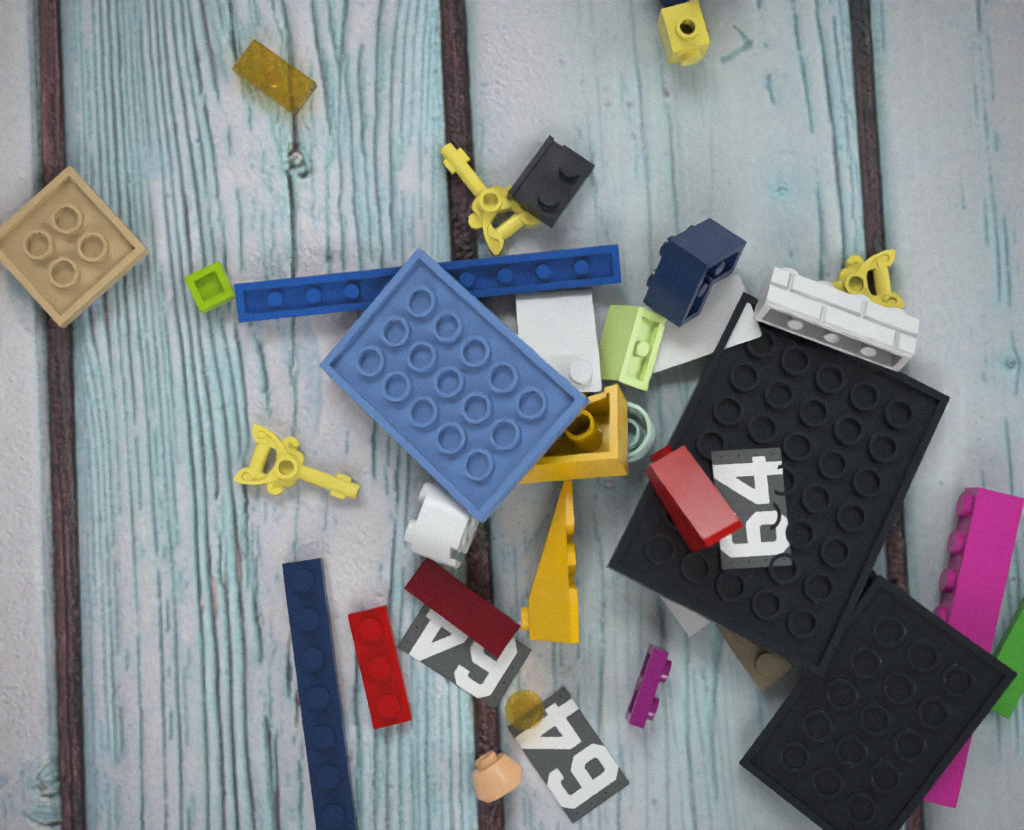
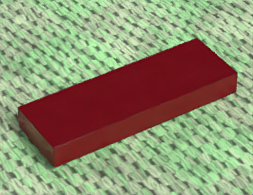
[404,558,521,658]

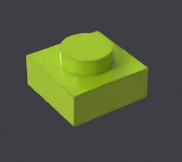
[184,261,236,314]

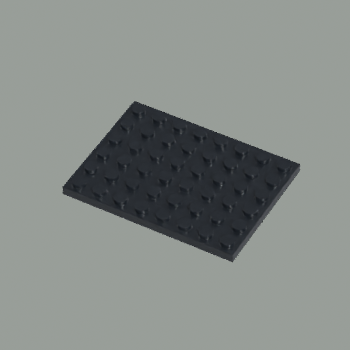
[606,292,950,678]

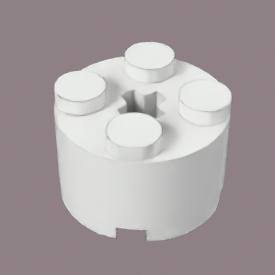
[404,481,479,569]

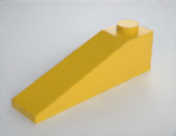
[521,480,579,643]

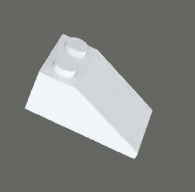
[515,289,602,397]

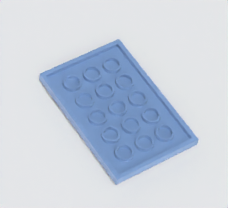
[319,247,590,523]

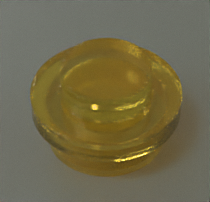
[505,690,544,730]

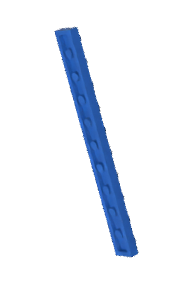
[234,244,622,323]

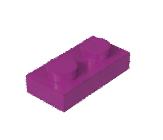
[625,644,672,729]

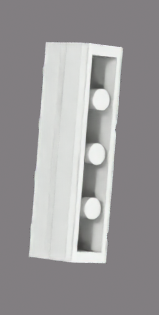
[753,266,920,372]

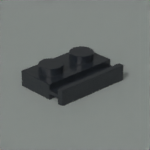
[506,135,595,228]

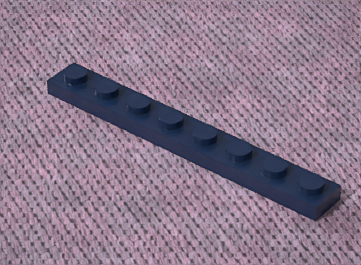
[282,558,358,830]

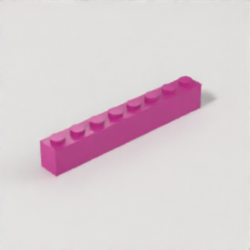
[923,487,1024,808]

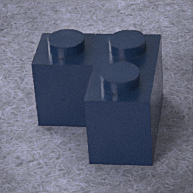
[643,218,747,327]

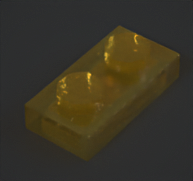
[232,39,318,117]

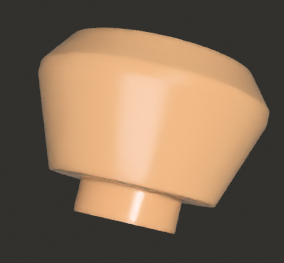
[471,750,523,803]

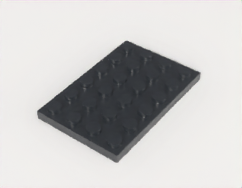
[739,574,1018,830]

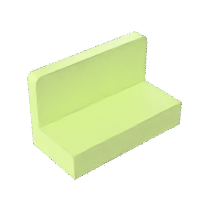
[598,305,667,392]

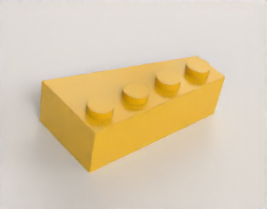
[518,384,628,484]

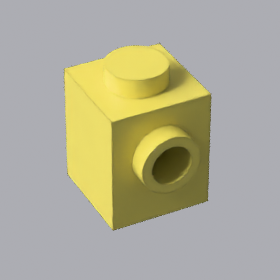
[657,0,710,66]

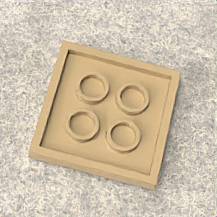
[0,165,150,328]

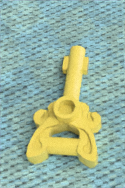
[440,143,541,256]
[830,249,904,309]
[233,424,361,500]

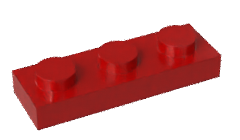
[348,604,413,730]

